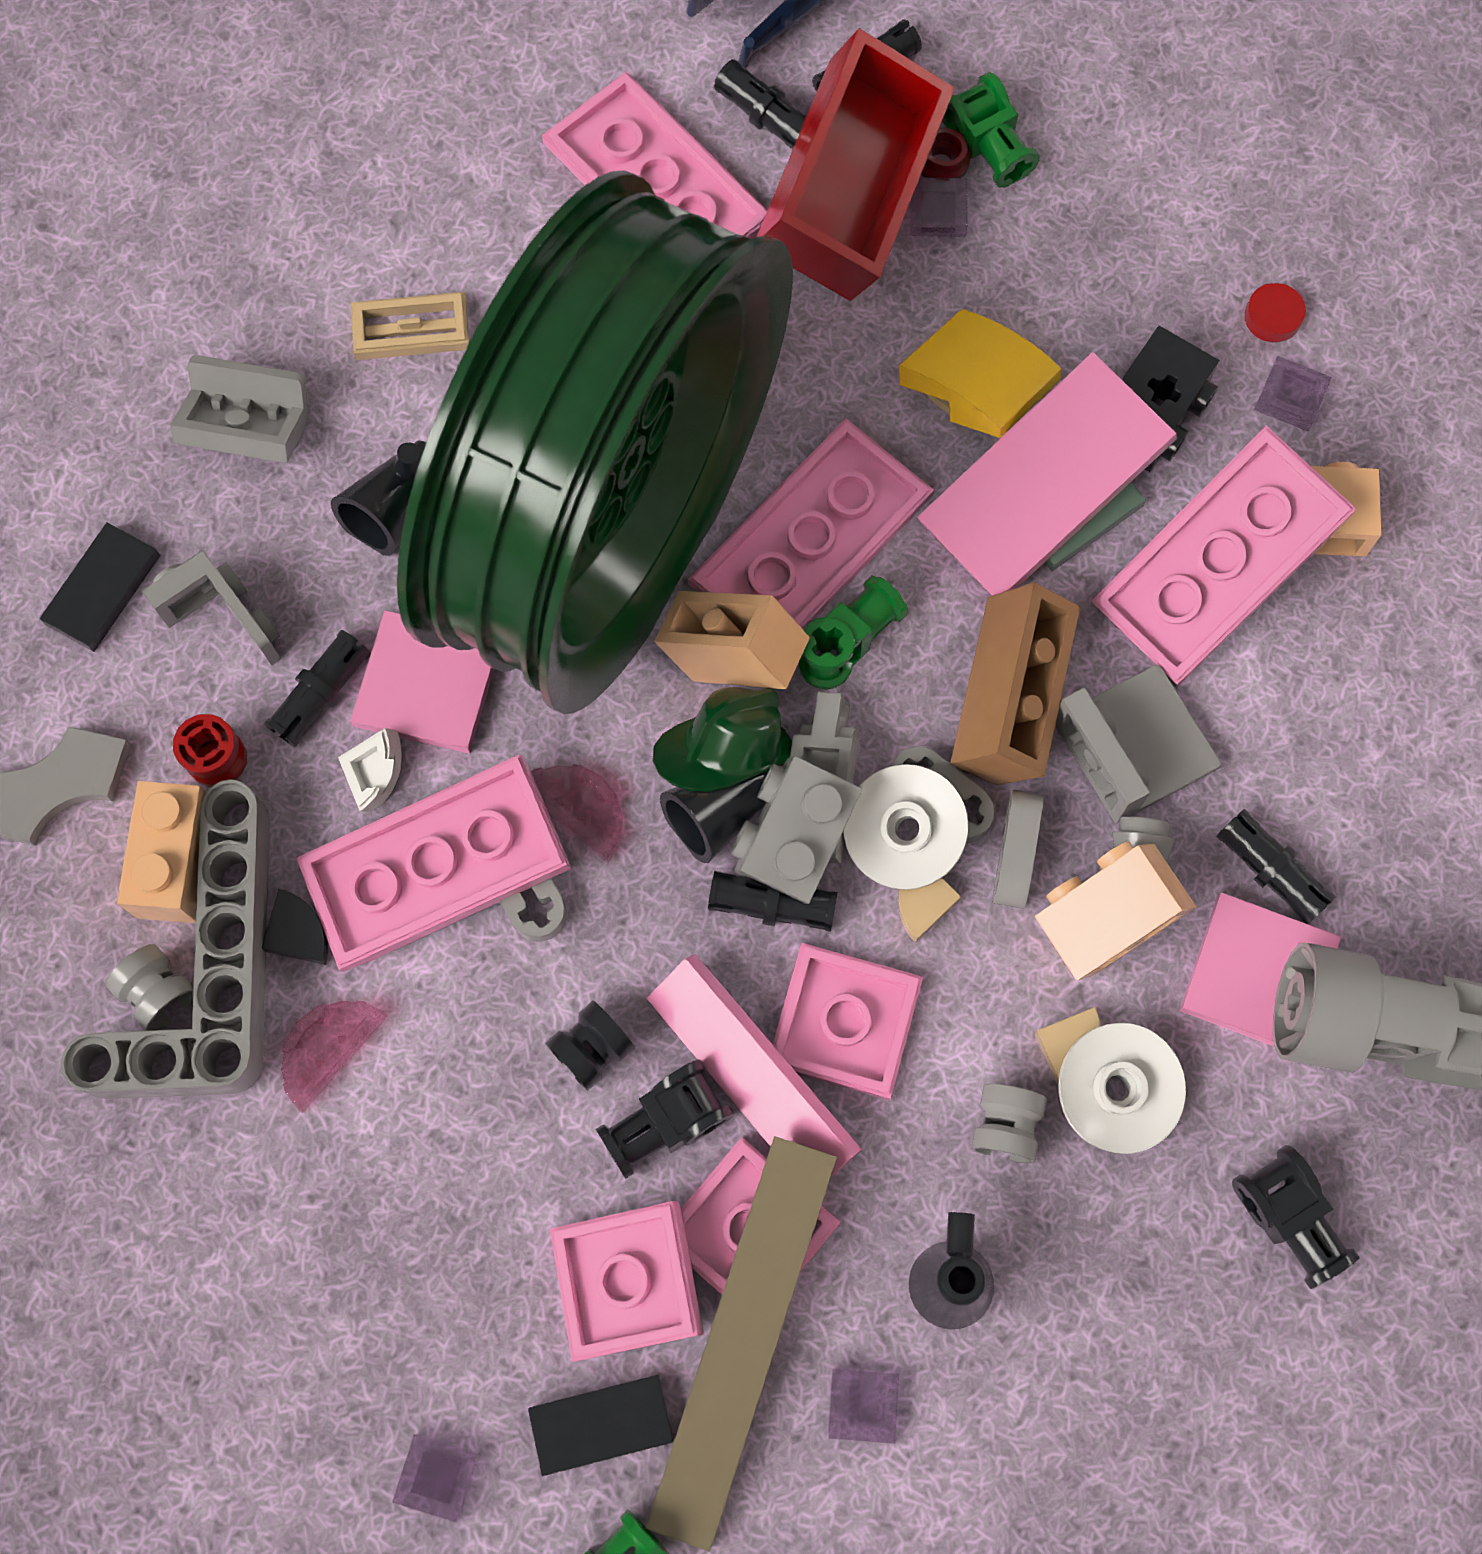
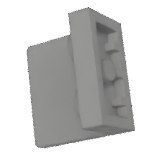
[1055,665,1220,824]

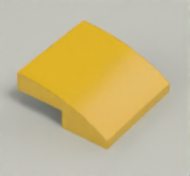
[899,309,1062,438]

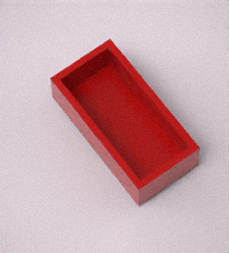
[757,28,955,301]

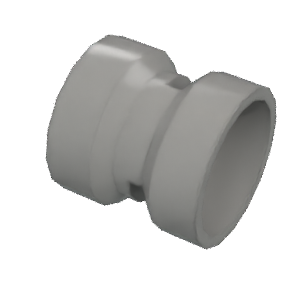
[106,944,194,1031]
[971,1083,1047,1164]

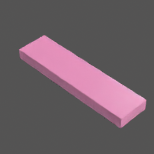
[646,954,862,1179]

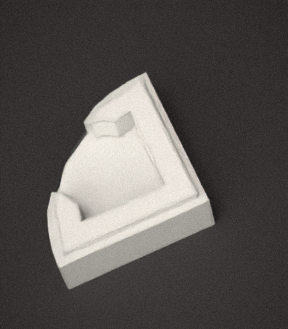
[338,728,402,812]

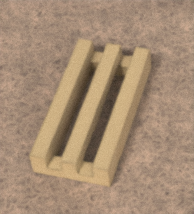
[351,292,470,360]

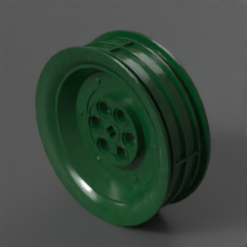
[397,170,793,714]

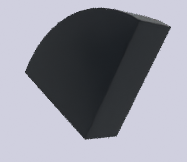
[262,889,328,965]

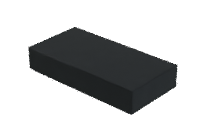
[39,522,161,652]
[528,1374,674,1476]

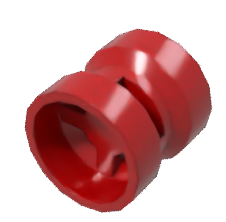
[173,714,247,788]

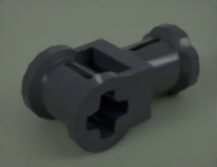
[596,1059,735,1179]
[1232,1145,1360,1289]

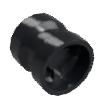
[545,1000,635,1091]

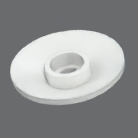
[843,765,969,890]
[1058,1023,1186,1154]

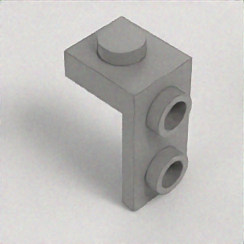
[142,550,282,665]

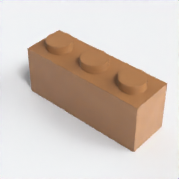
[950,582,1080,785]

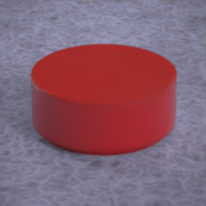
[1244,283,1306,343]

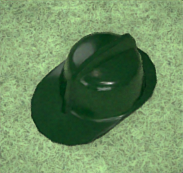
[652,687,792,792]

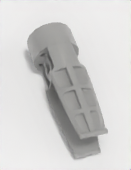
[1273,943,1482,1090]

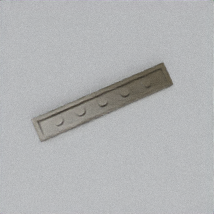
[646,1136,837,1552]

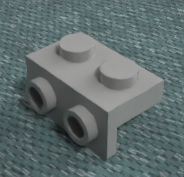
[170,355,308,463]
[730,756,863,904]

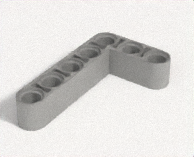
[61,780,270,1099]

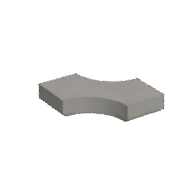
[0,726,131,846]

